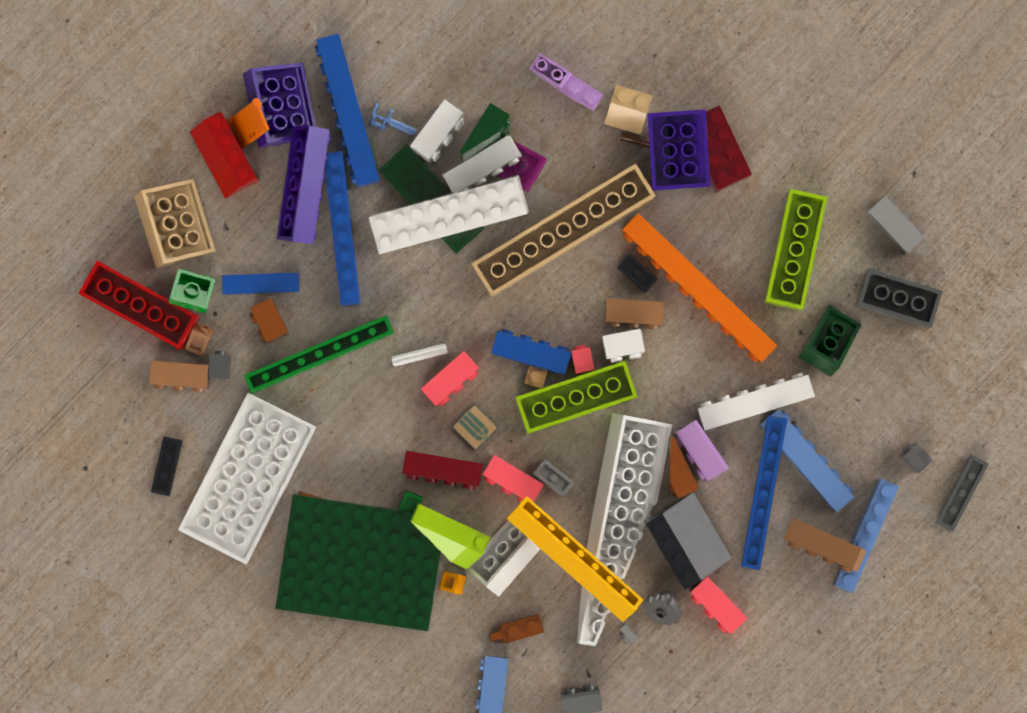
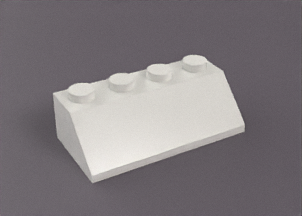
[468,520,540,597]

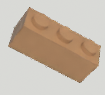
[605,299,664,330]
[149,361,210,392]

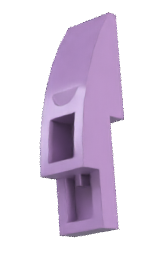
[529,53,604,111]

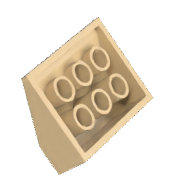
[134,179,215,269]

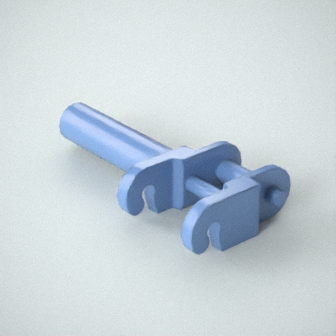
[369,103,417,136]

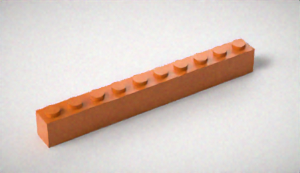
[622,213,778,363]

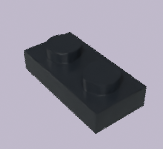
[617,254,658,293]

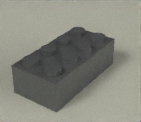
[855,268,943,329]

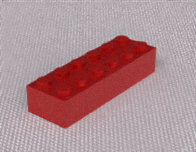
[78,260,201,350]

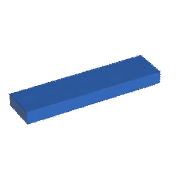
[222,273,300,295]

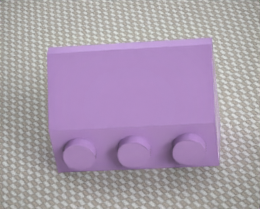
[675,420,729,481]

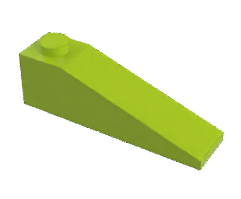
[410,504,491,569]

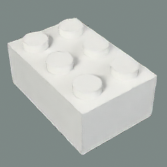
[410,99,465,164]

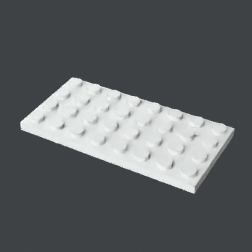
[178,393,317,565]

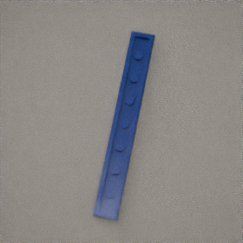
[741,415,787,570]

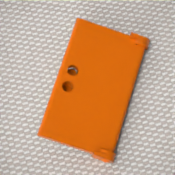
[228,98,269,149]

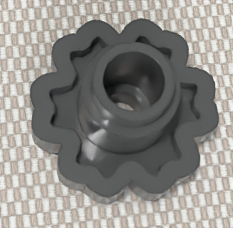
[643,590,683,626]

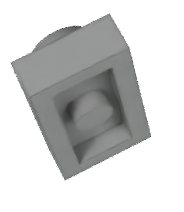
[533,459,575,497]

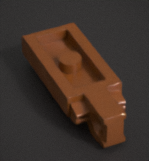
[489,614,544,643]

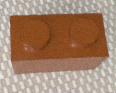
[249,298,289,344]

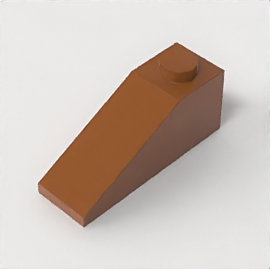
[667,435,699,499]

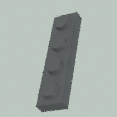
[935,455,989,532]

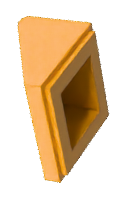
[439,571,466,595]

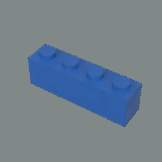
[491,329,571,376]

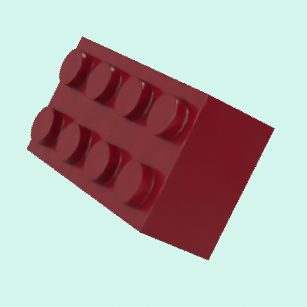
[706,105,752,193]
[402,450,483,490]

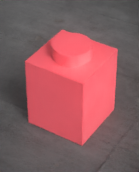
[571,345,595,374]

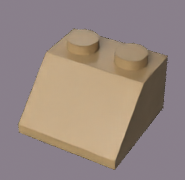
[604,85,653,135]

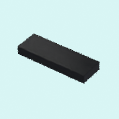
[151,436,183,497]

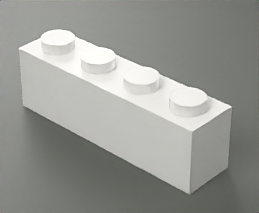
[443,136,522,193]

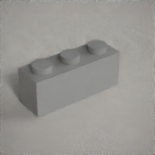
[866,196,925,255]

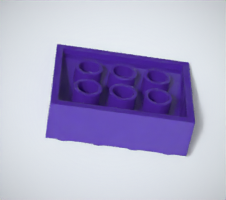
[243,62,317,148]
[648,109,710,191]

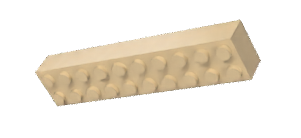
[472,163,656,298]

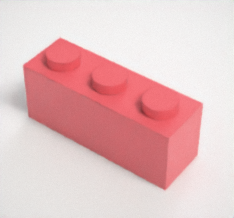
[421,351,479,407]
[483,455,544,502]
[689,576,747,634]

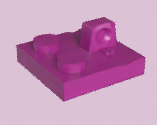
[497,141,547,192]

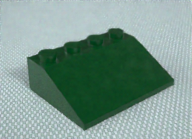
[459,103,512,163]

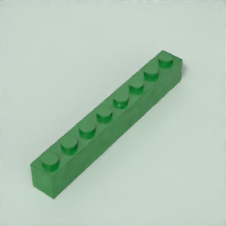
[244,315,395,394]

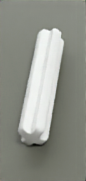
[391,344,448,366]

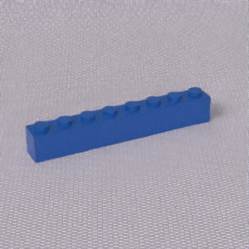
[314,34,380,188]
[325,151,361,307]

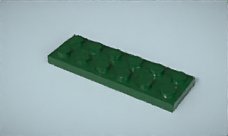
[379,144,484,254]

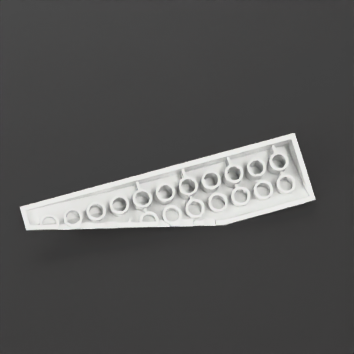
[577,413,673,646]

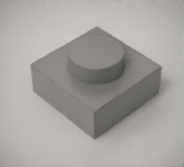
[619,623,639,643]

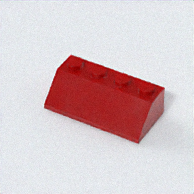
[190,111,259,199]

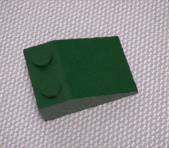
[798,305,861,377]

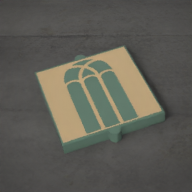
[452,404,498,450]

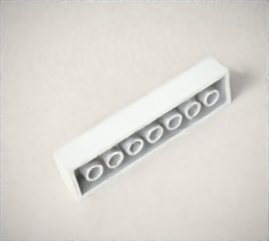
[369,175,529,254]

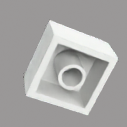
[601,329,645,363]

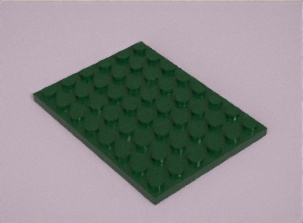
[275,494,441,631]

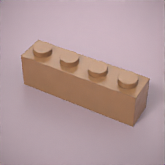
[784,518,867,573]

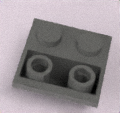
[560,684,603,713]

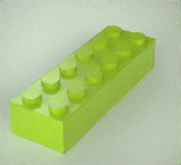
[763,189,828,311]
[515,361,637,434]

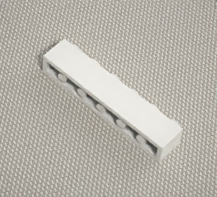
[697,373,815,431]

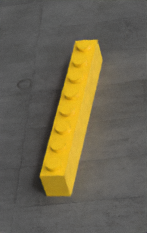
[506,496,643,622]

